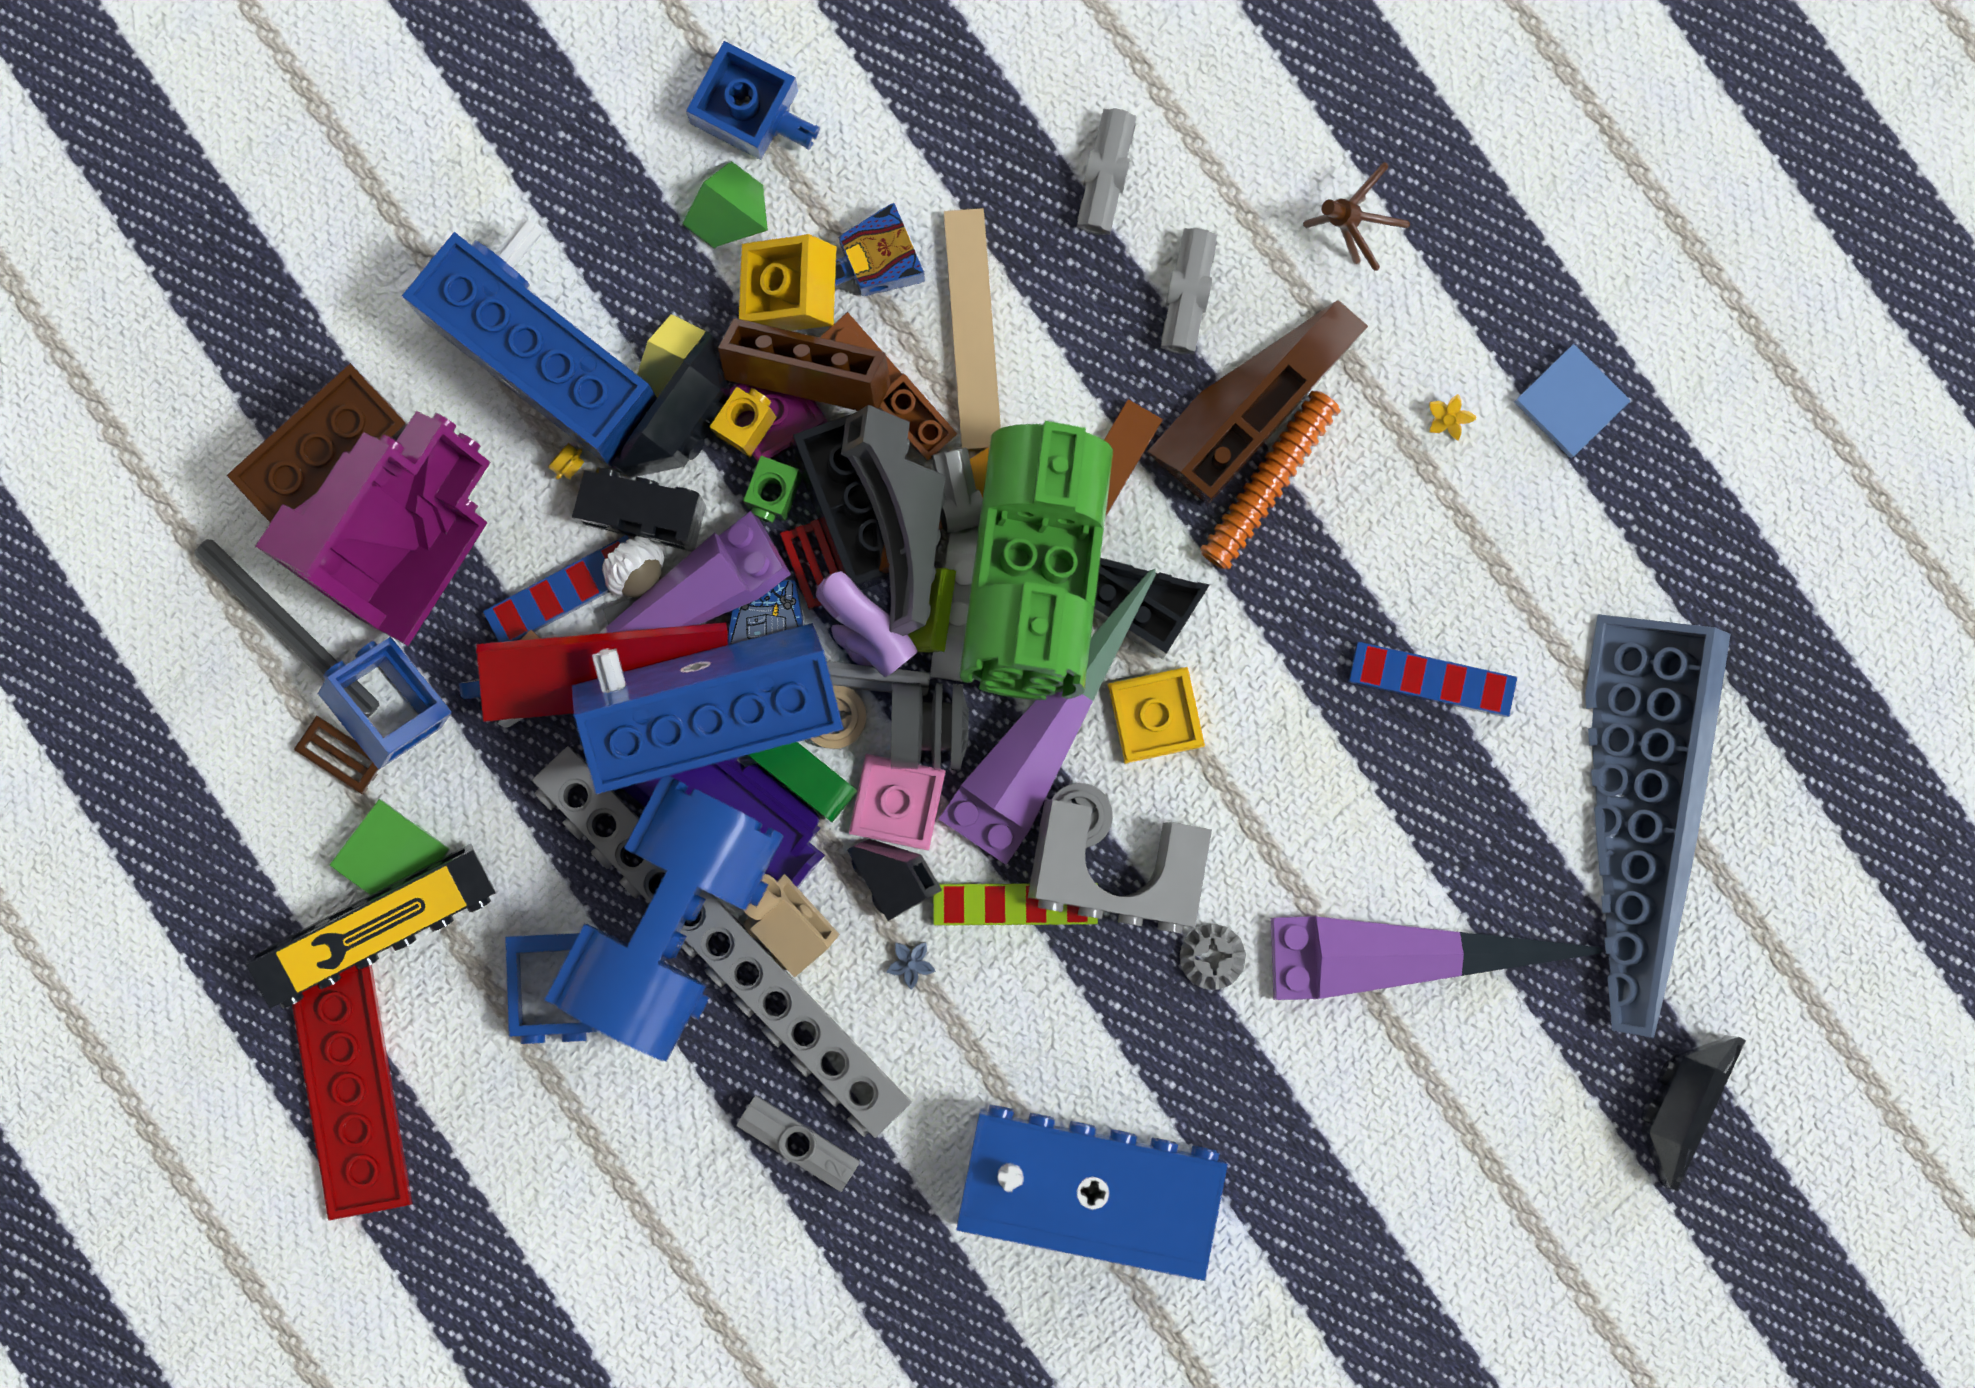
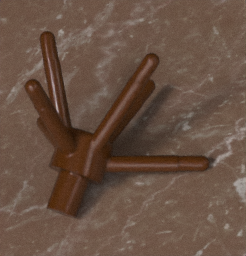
[1303,162,1410,271]

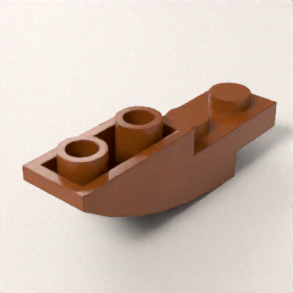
[819,312,957,461]

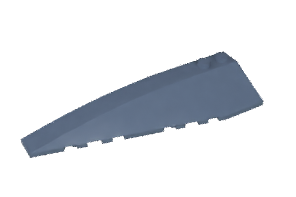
[1585,614,1731,1038]

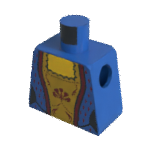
[835,203,925,296]

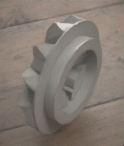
[1051,783,1113,848]
[1180,924,1246,990]

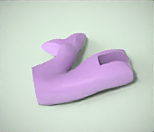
[816,572,918,677]

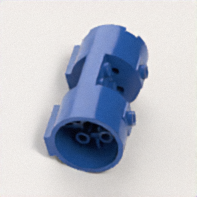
[545,775,784,1062]

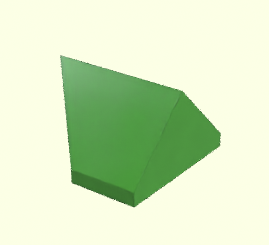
[682,161,768,249]

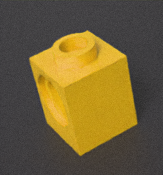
[710,387,777,457]

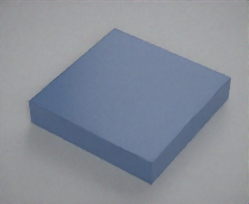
[1514,344,1631,459]

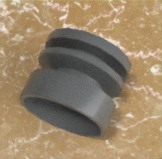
[891,682,969,770]

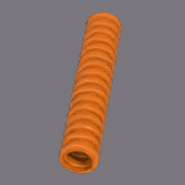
[1200,391,1341,570]

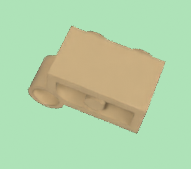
[744,874,840,978]

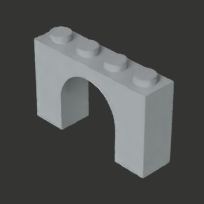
[1028,800,1212,934]

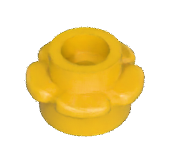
[548,442,585,480]

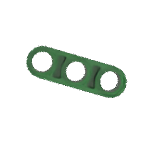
[748,742,858,823]

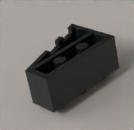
[572,467,706,552]
[1094,558,1210,660]

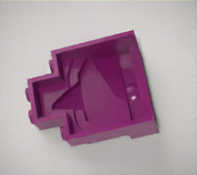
[255,411,491,646]

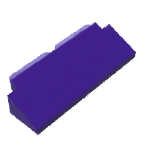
[622,757,825,888]

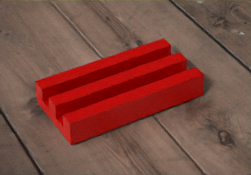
[780,519,838,610]

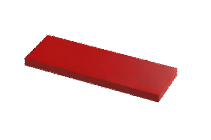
[476,623,728,722]
[292,964,413,1221]

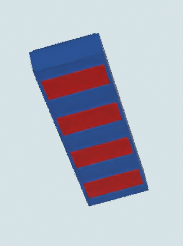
[483,535,630,642]
[1348,642,1517,718]

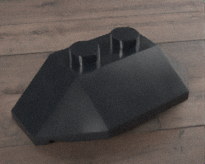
[612,331,730,478]
[1641,1036,1746,1192]

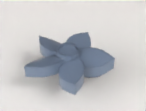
[886,942,936,990]

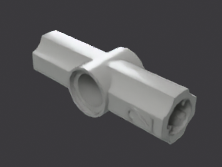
[1077,108,1137,235]
[1161,228,1217,355]
[736,1095,861,1192]

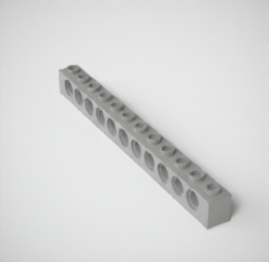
[532,746,912,1138]

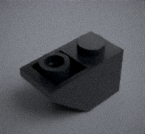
[847,839,942,921]

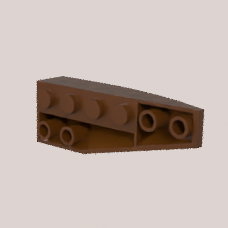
[1147,300,1368,506]

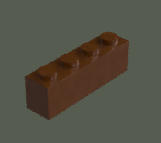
[718,318,890,411]

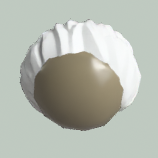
[602,536,664,597]

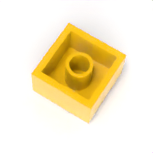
[739,234,836,331]

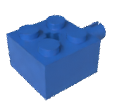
[686,41,820,160]

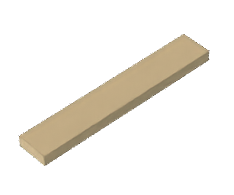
[944,208,1001,451]

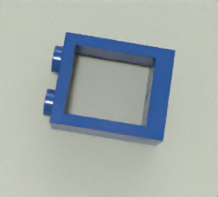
[318,636,452,770]
[505,933,597,1044]

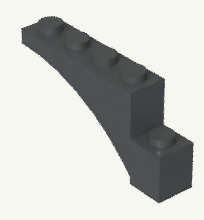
[841,405,945,636]

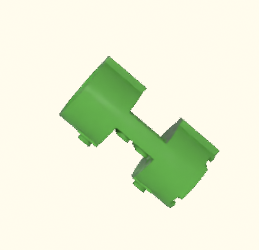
[960,421,1113,700]

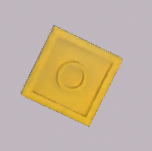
[1108,667,1205,764]

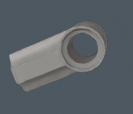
[931,448,983,534]

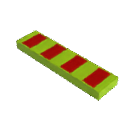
[933,883,1098,926]

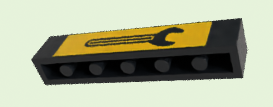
[246,844,496,1009]

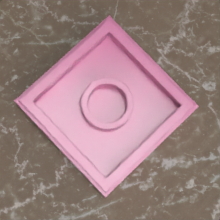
[849,754,946,851]

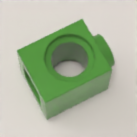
[743,456,802,524]

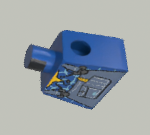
[728,580,804,645]

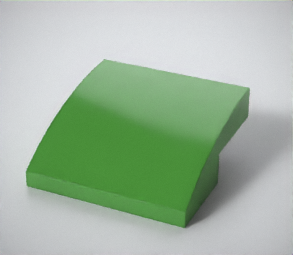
[330,799,450,895]

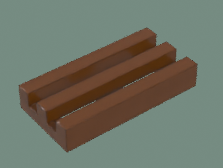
[294,715,379,795]

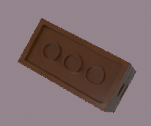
[226,363,408,523]

